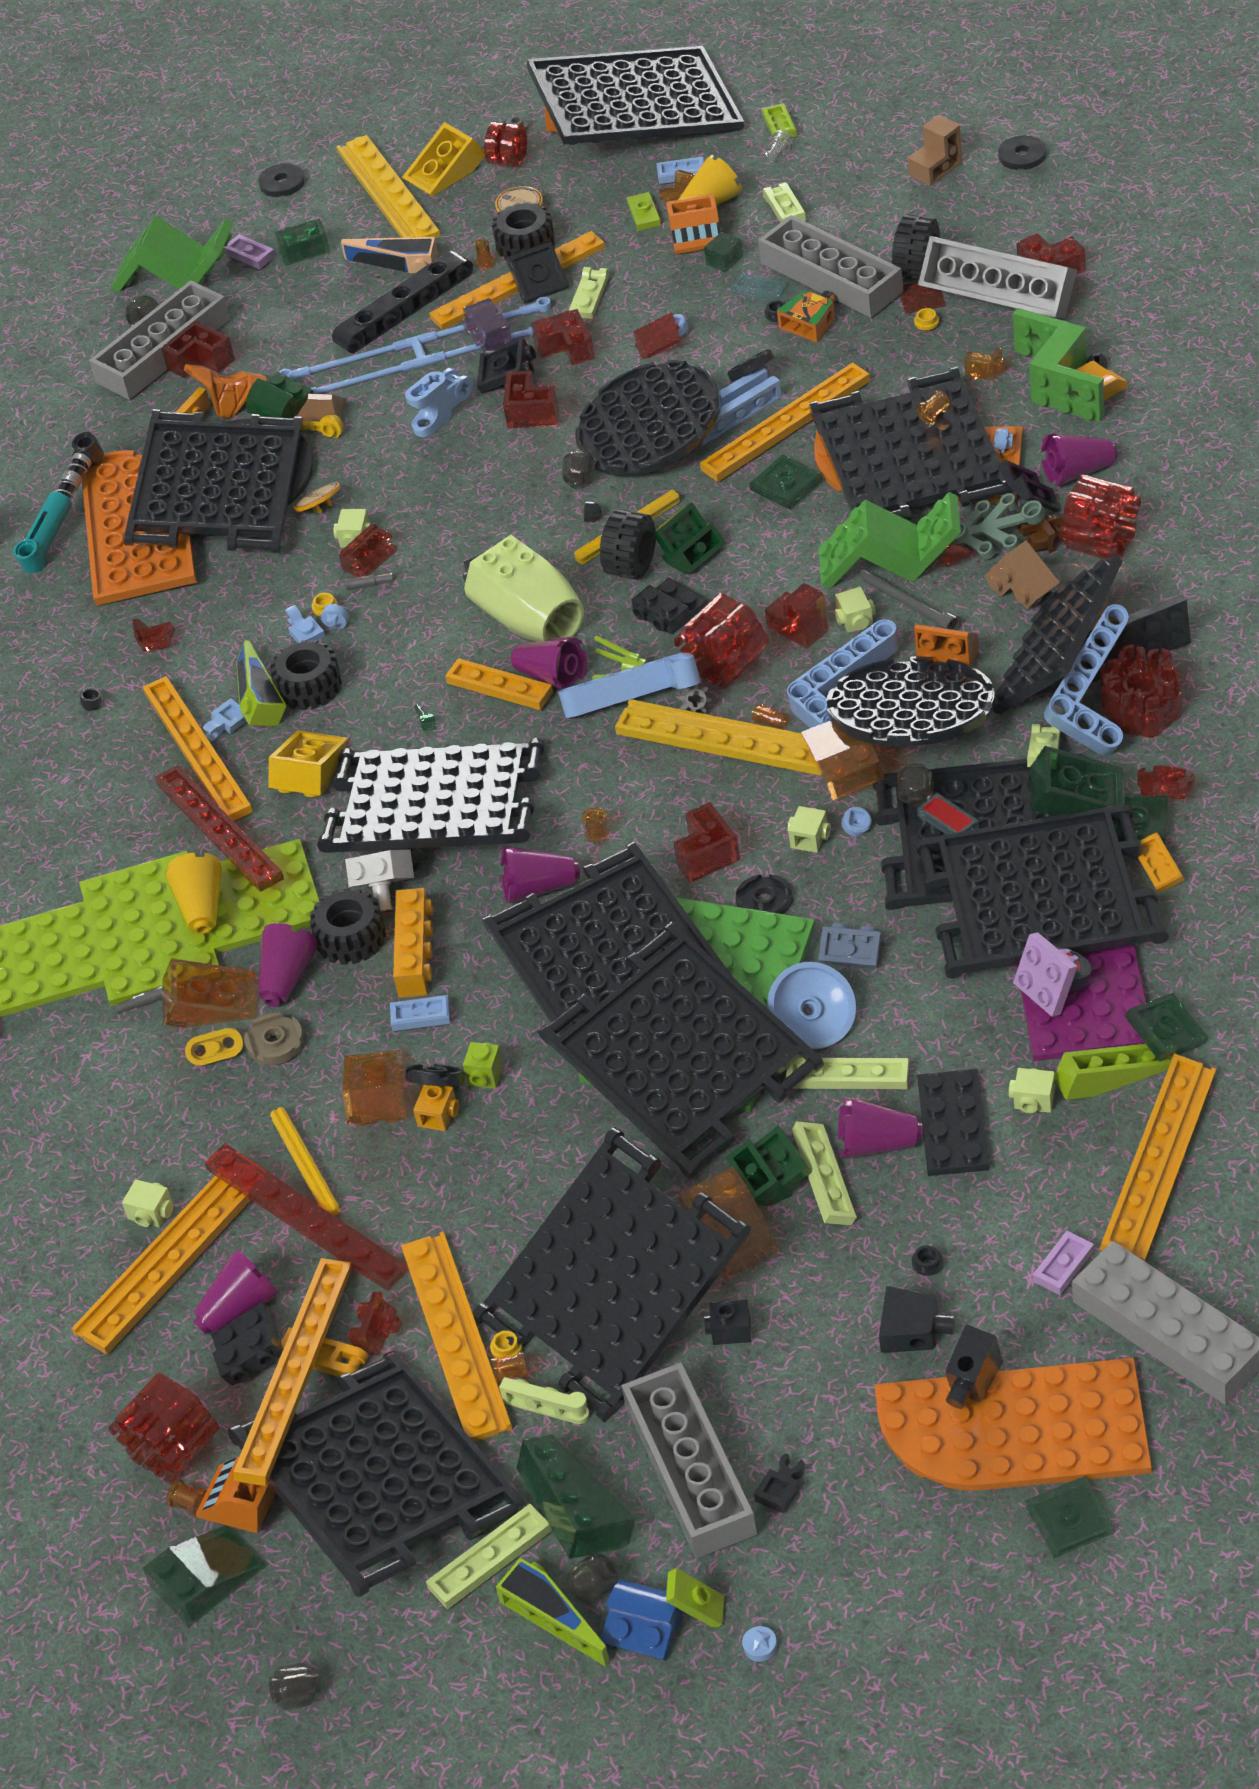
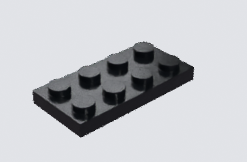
[1084,594,1191,682]
[917,1069,989,1176]

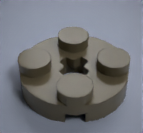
[244,1013,304,1066]

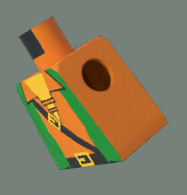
[777,290,835,343]

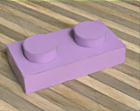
[223,234,275,270]
[1033,1231,1094,1296]

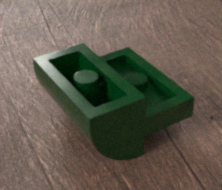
[246,372,314,418]
[652,502,726,574]
[725,1125,812,1206]

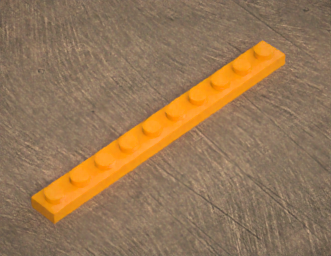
[233,1258,351,1486]

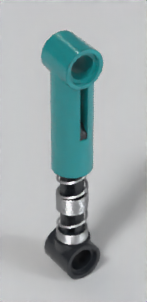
[13,431,104,573]

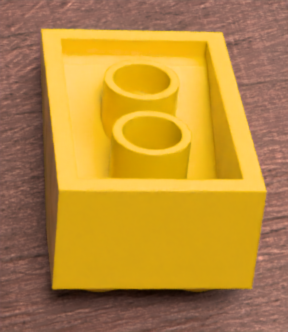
[402,122,487,197]
[268,730,349,797]

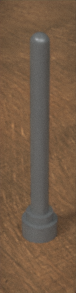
[859,570,961,630]

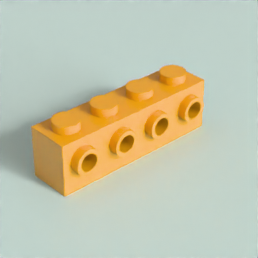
[393,888,433,998]

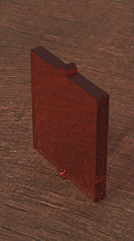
[900,281,945,314]
[633,312,681,359]

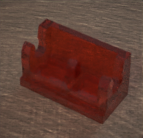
[338,523,397,577]

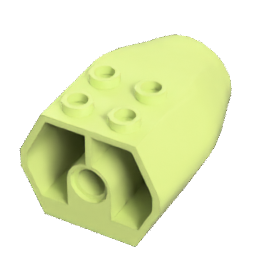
[464,535,584,642]

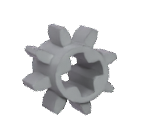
[676,684,712,712]

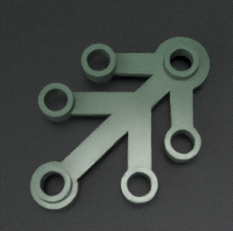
[949,493,1045,560]

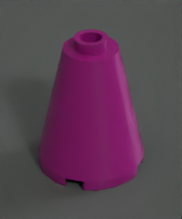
[1041,433,1118,486]
[511,637,587,690]
[501,846,580,903]
[259,923,318,1007]
[837,1097,923,1159]
[193,1250,279,1335]

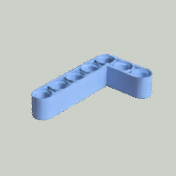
[1044,604,1129,755]
[787,619,899,745]
[558,653,701,718]

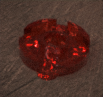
[1137,765,1195,800]

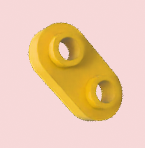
[185,1028,243,1066]

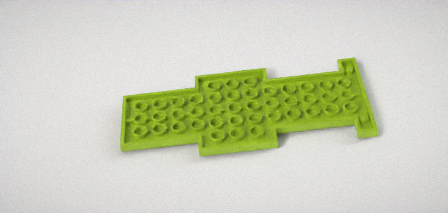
[0,839,319,1017]

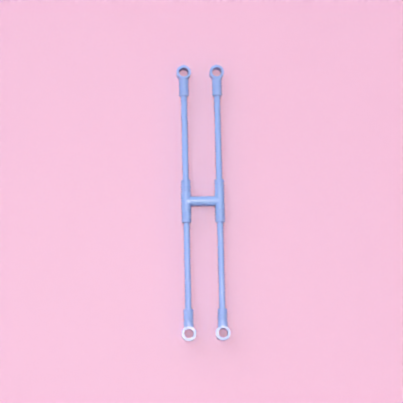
[279,297,560,394]

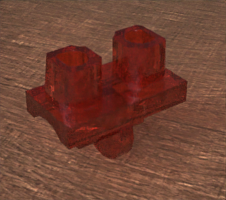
[348,1291,402,1356]

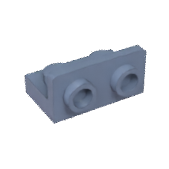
[818,923,884,969]

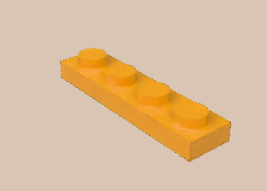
[445,658,553,711]

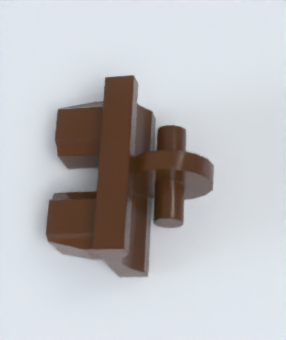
[1017,515,1065,553]

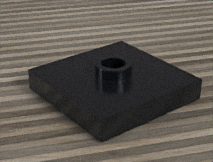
[506,242,569,303]

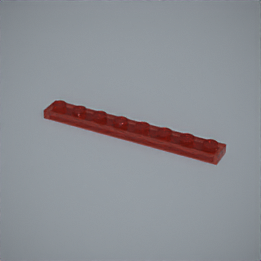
[155,765,284,892]
[205,1143,408,1291]

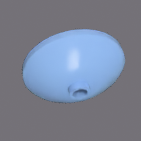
[767,962,856,1050]

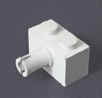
[345,850,414,911]

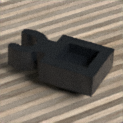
[754,1453,805,1513]

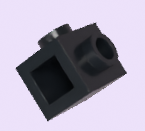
[704,1299,751,1345]

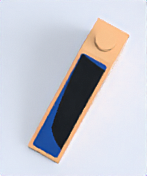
[341,237,438,273]

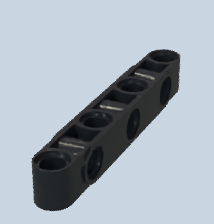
[332,251,473,354]

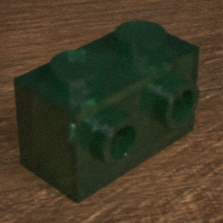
[275,218,330,266]

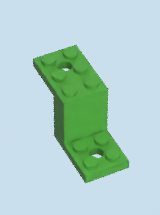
[110,216,234,291]
[1013,308,1105,422]
[818,492,961,588]

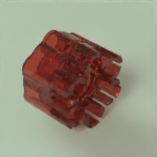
[1059,474,1141,560]
[674,593,769,689]
[1100,645,1182,738]
[108,1372,220,1484]

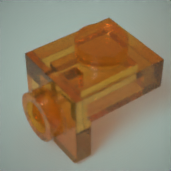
[660,170,695,202]
[964,347,1005,381]

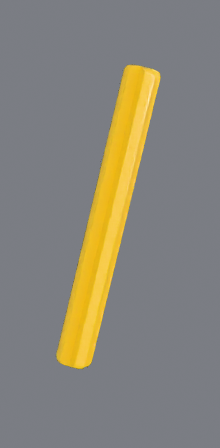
[574,490,680,565]
[270,1107,340,1219]

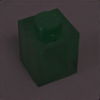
[704,232,743,272]

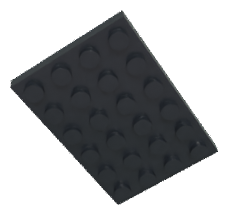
[993,554,1123,714]

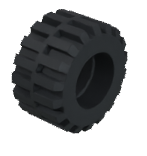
[492,202,555,260]
[892,214,940,279]
[600,509,656,580]
[270,640,342,710]
[310,888,386,965]

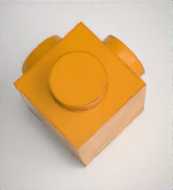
[413,1085,459,1131]

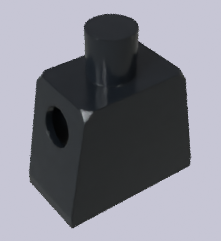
[879,1286,955,1353]
[945,1324,1003,1409]

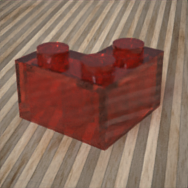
[1016,233,1086,275]
[531,309,595,366]
[161,321,235,378]
[503,370,559,428]
[765,583,828,649]
[673,802,740,883]

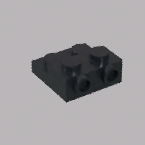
[477,337,536,393]
[631,577,708,635]
[211,1302,284,1386]

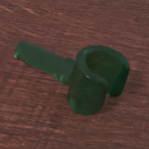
[414,704,437,731]

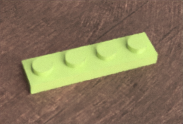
[786,1058,909,1089]
[792,1121,857,1225]
[426,1504,552,1610]

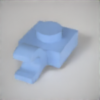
[285,605,325,643]
[203,698,247,743]

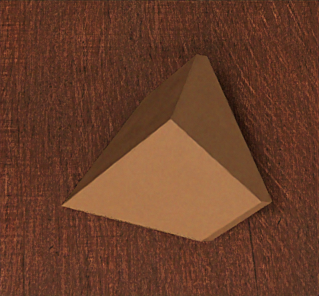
[297,394,347,421]

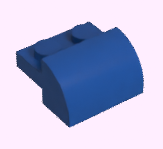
[601,1580,684,1660]

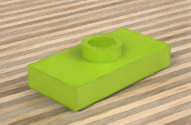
[762,104,797,142]
[626,192,661,231]
[666,1568,724,1627]

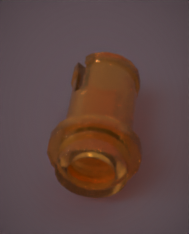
[474,238,494,269]
[752,704,789,730]

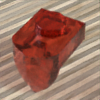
[939,545,972,567]
[132,619,175,652]

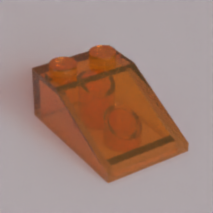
[801,721,884,800]
[162,958,256,1028]
[342,1049,407,1125]
[679,1167,781,1277]

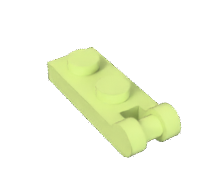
[763,182,806,223]
[568,267,609,319]
[1027,724,1061,767]
[499,1377,590,1424]

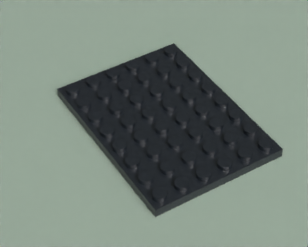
[527,46,744,145]

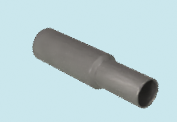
[345,573,393,591]
[114,986,167,1014]

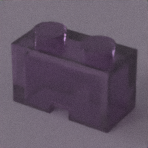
[462,298,512,352]

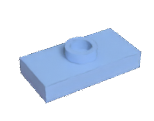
[657,157,704,184]
[390,995,450,1031]

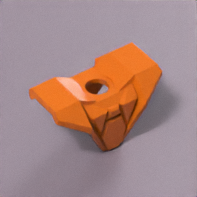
[184,364,267,418]

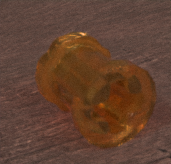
[916,390,951,424]
[581,807,610,843]
[491,1351,528,1385]
[166,1479,207,1517]

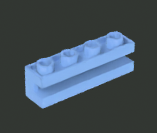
[700,367,782,446]

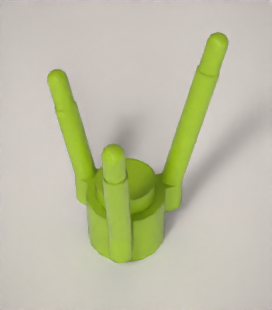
[592,636,648,680]

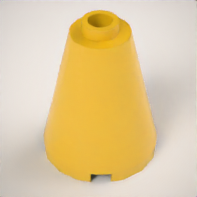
[678,155,742,207]
[165,853,222,934]

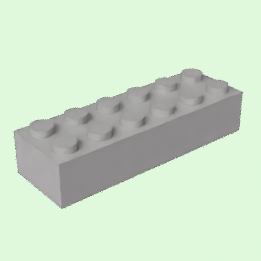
[758,215,903,318]
[918,236,1077,319]
[89,280,230,400]
[1072,1241,1259,1405]
[621,1362,757,1559]

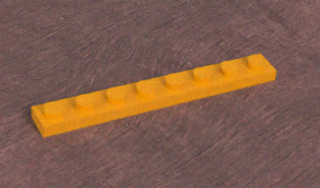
[429,231,605,330]
[700,362,870,482]
[142,676,253,824]

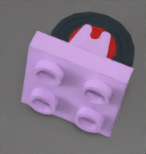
[1013,932,1092,1017]

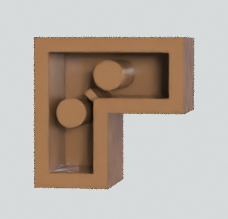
[908,115,962,186]
[984,541,1060,609]

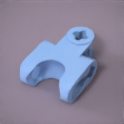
[405,368,473,437]

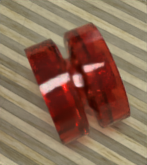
[484,121,527,168]

